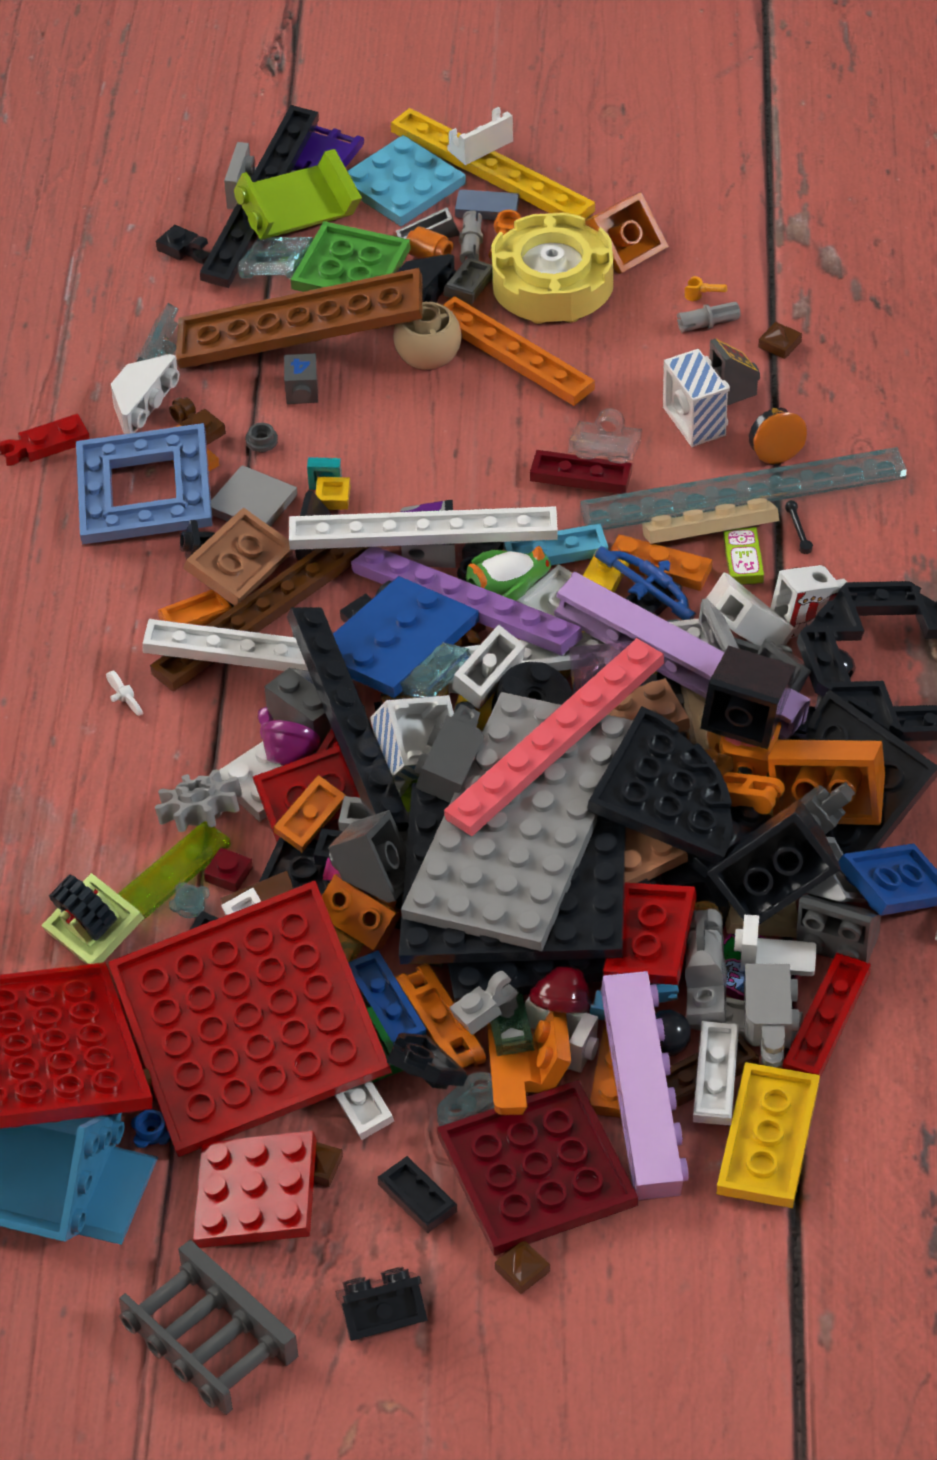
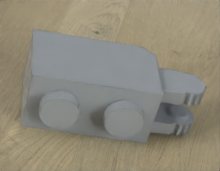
[744,963,799,1067]

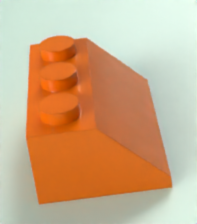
[767,740,885,825]

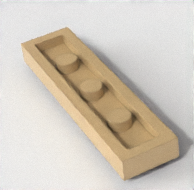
[642,498,779,544]

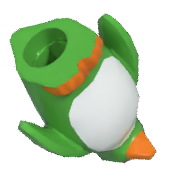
[466,546,551,601]

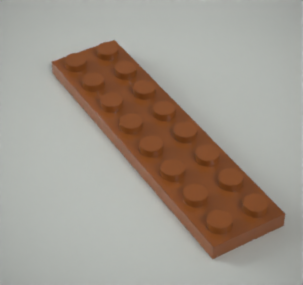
[176,268,422,369]

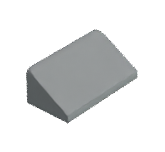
[699,598,739,652]

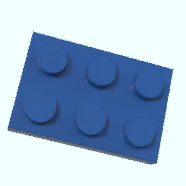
[838,843,937,916]

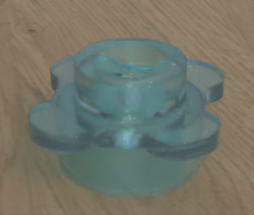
[169,883,210,918]

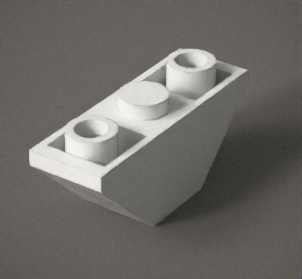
[111,354,180,434]
[707,572,796,646]

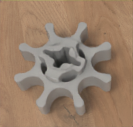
[155,769,242,832]

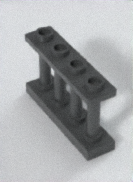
[119,1240,299,1415]

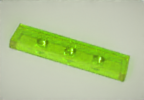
[117,821,231,924]

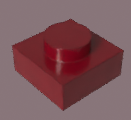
[204,847,253,892]

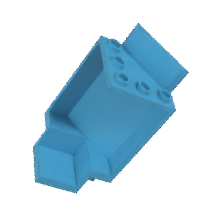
[0,1113,158,1245]

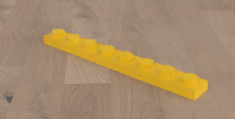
[391,108,595,219]

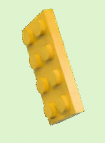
[716,1062,820,1208]

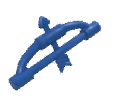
[594,546,696,620]

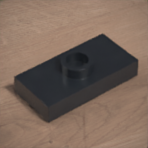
[378,1156,457,1233]

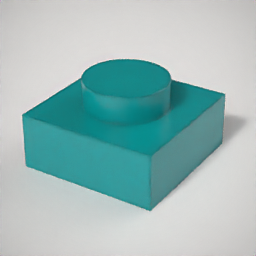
[307,457,342,490]

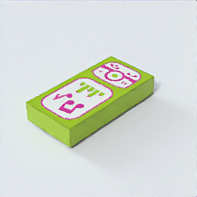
[723,527,764,584]

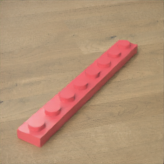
[444,638,664,836]

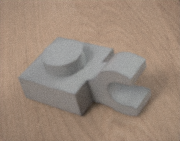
[449,971,518,1035]

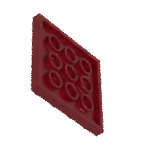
[437,1079,638,1256]

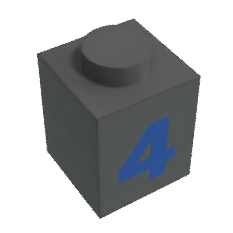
[284,353,318,404]

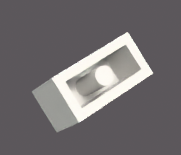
[452,624,526,709]

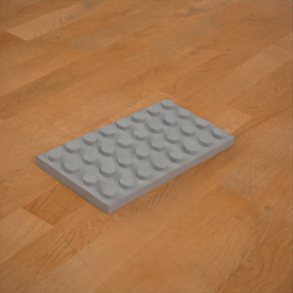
[401,692,633,951]

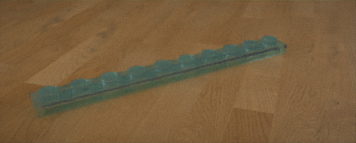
[580,447,907,530]

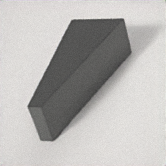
[396,207,460,239]

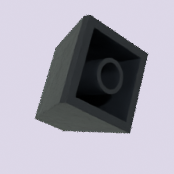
[700,646,796,750]

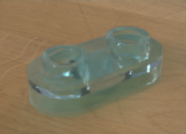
[437,1072,494,1126]

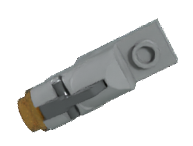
[685,901,727,1025]

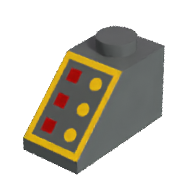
[709,338,760,406]

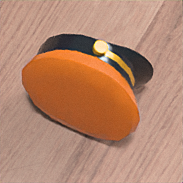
[749,408,807,464]

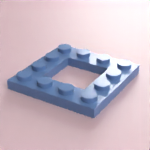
[76,423,213,545]

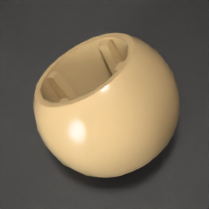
[393,302,462,370]

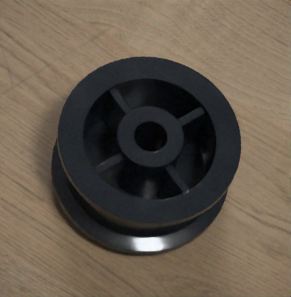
[491,662,573,711]

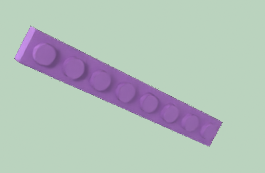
[351,547,583,656]

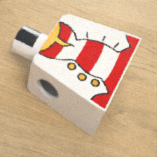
[770,565,847,639]

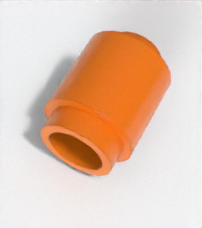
[406,226,453,259]

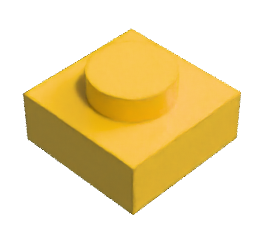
[315,477,351,510]

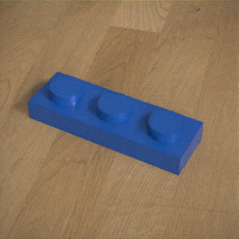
[348,950,427,1045]

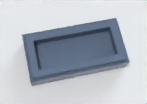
[455,189,519,220]

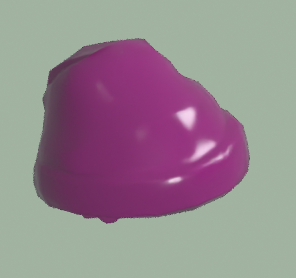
[258,707,321,766]

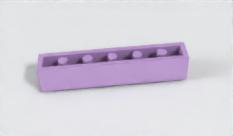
[601,971,688,1200]

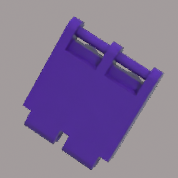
[293,124,364,171]

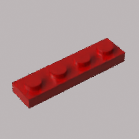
[782,952,871,1078]

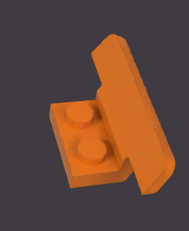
[487,1011,571,1115]

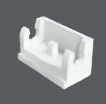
[447,107,513,165]

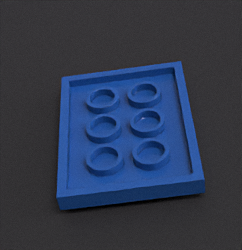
[333,576,480,698]

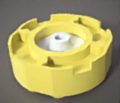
[491,213,613,324]

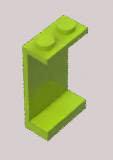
[233,149,362,240]

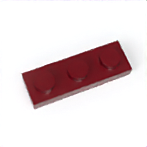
[530,450,632,495]

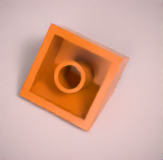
[585,192,669,274]

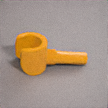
[684,276,727,301]

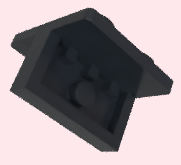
[335,1267,428,1341]

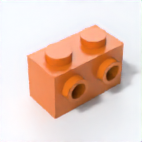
[322,874,402,950]

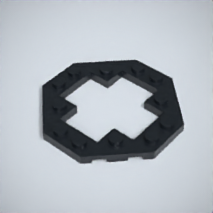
[797,581,937,741]

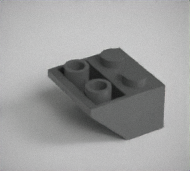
[796,894,881,963]

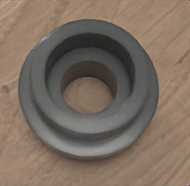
[246,423,278,452]

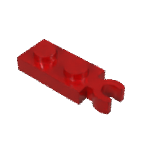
[0,413,90,466]

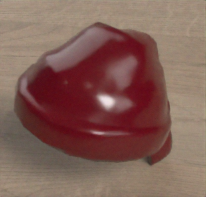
[529,966,592,1014]

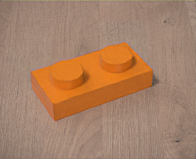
[274,775,346,852]

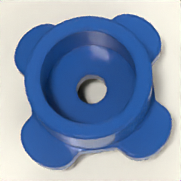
[131,1110,171,1148]

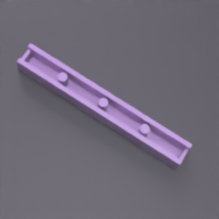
[554,571,811,740]

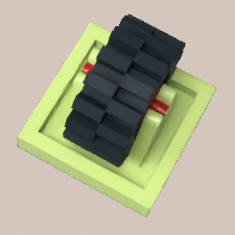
[42,873,144,964]

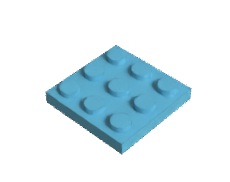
[347,135,466,226]

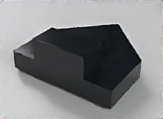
[387,1033,468,1089]

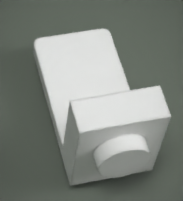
[734,914,816,976]
[525,996,599,1073]

